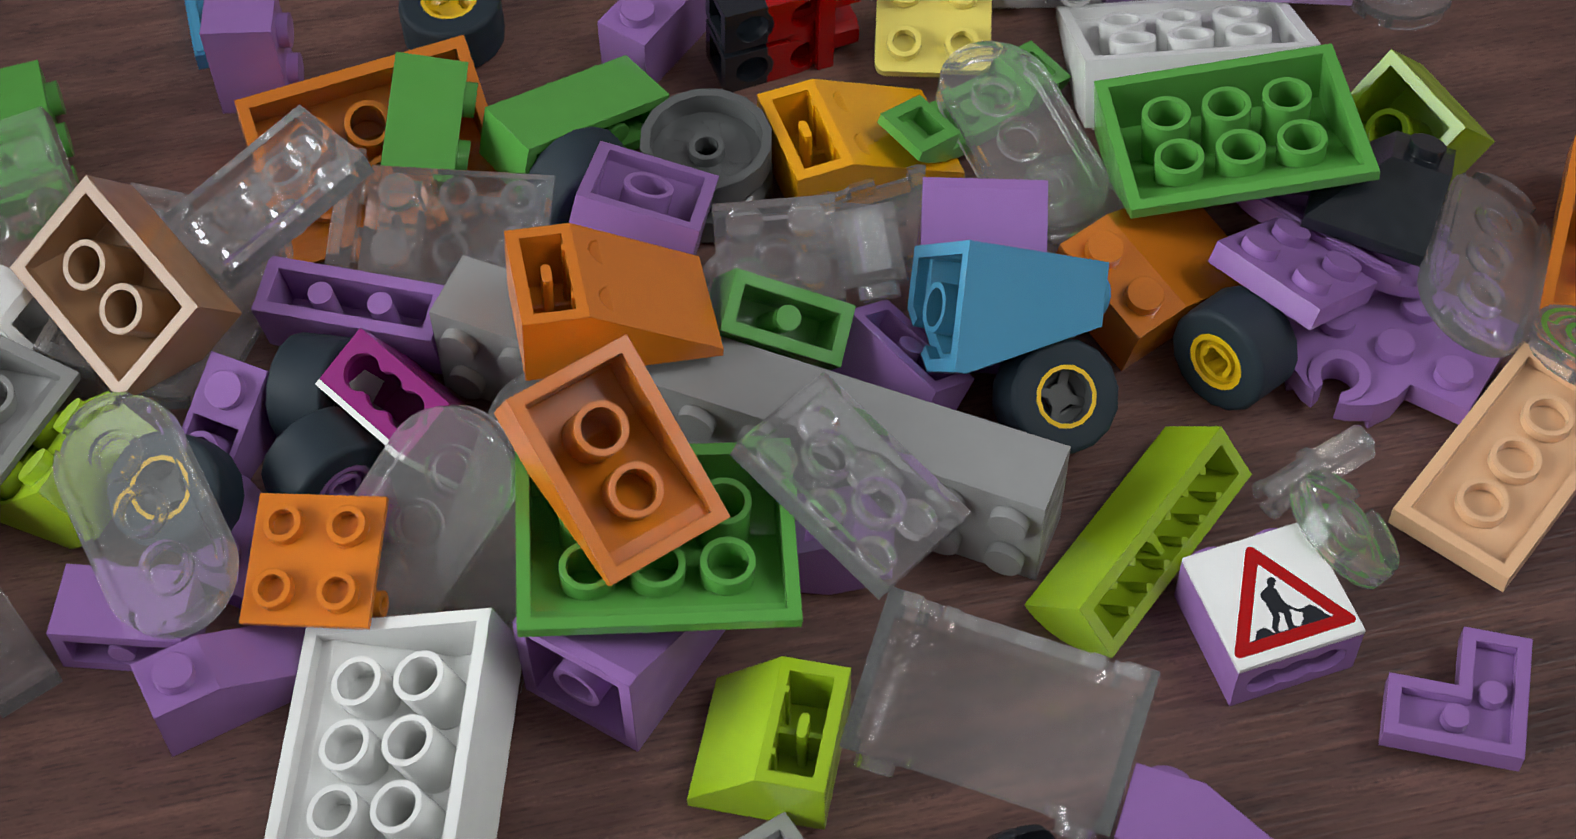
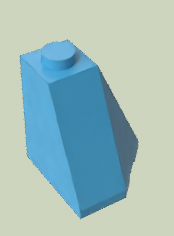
[907,240,1111,374]

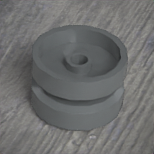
[640,89,773,242]

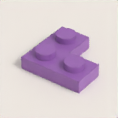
[1378,626,1533,772]

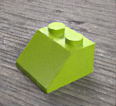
[1351,49,1495,186]

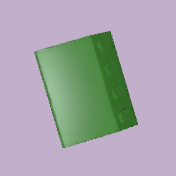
[1094,43,1380,219]
[515,441,803,637]

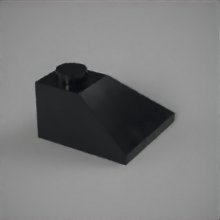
[1300,130,1456,267]

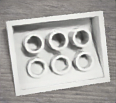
[1056,0,1321,130]
[264,608,522,839]

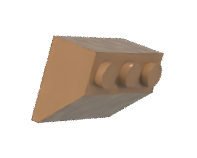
[10,175,242,401]

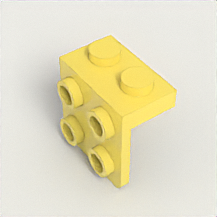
[875,0,992,78]

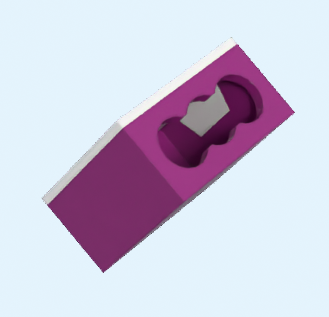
[315,328,501,489]

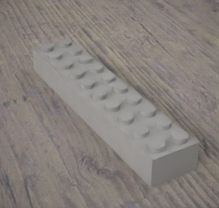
[429,255,1071,580]

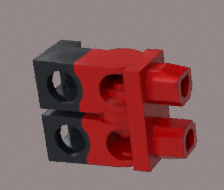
[705,0,861,93]

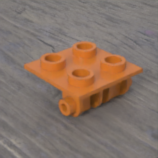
[239,493,389,630]

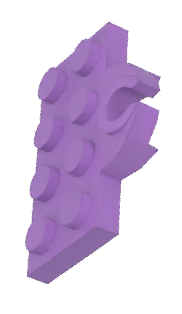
[1284,290,1517,429]

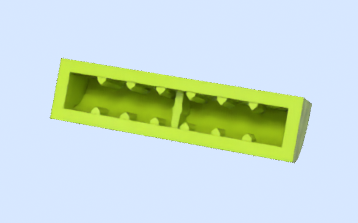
[1024,426,1252,658]

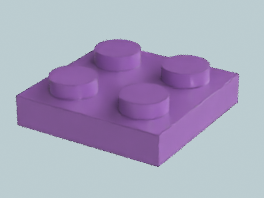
[1208,217,1378,330]

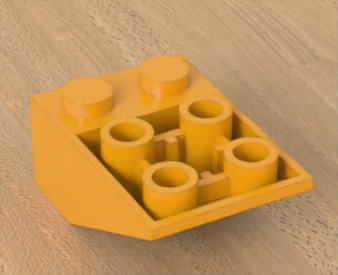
[757,79,965,227]

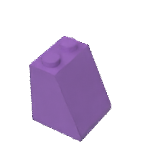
[569,141,719,255]
[918,177,1048,374]
[512,616,725,752]

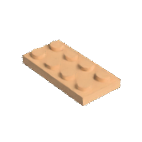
[1388,342,1576,592]

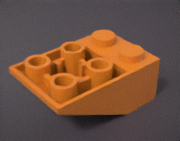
[504,223,724,381]

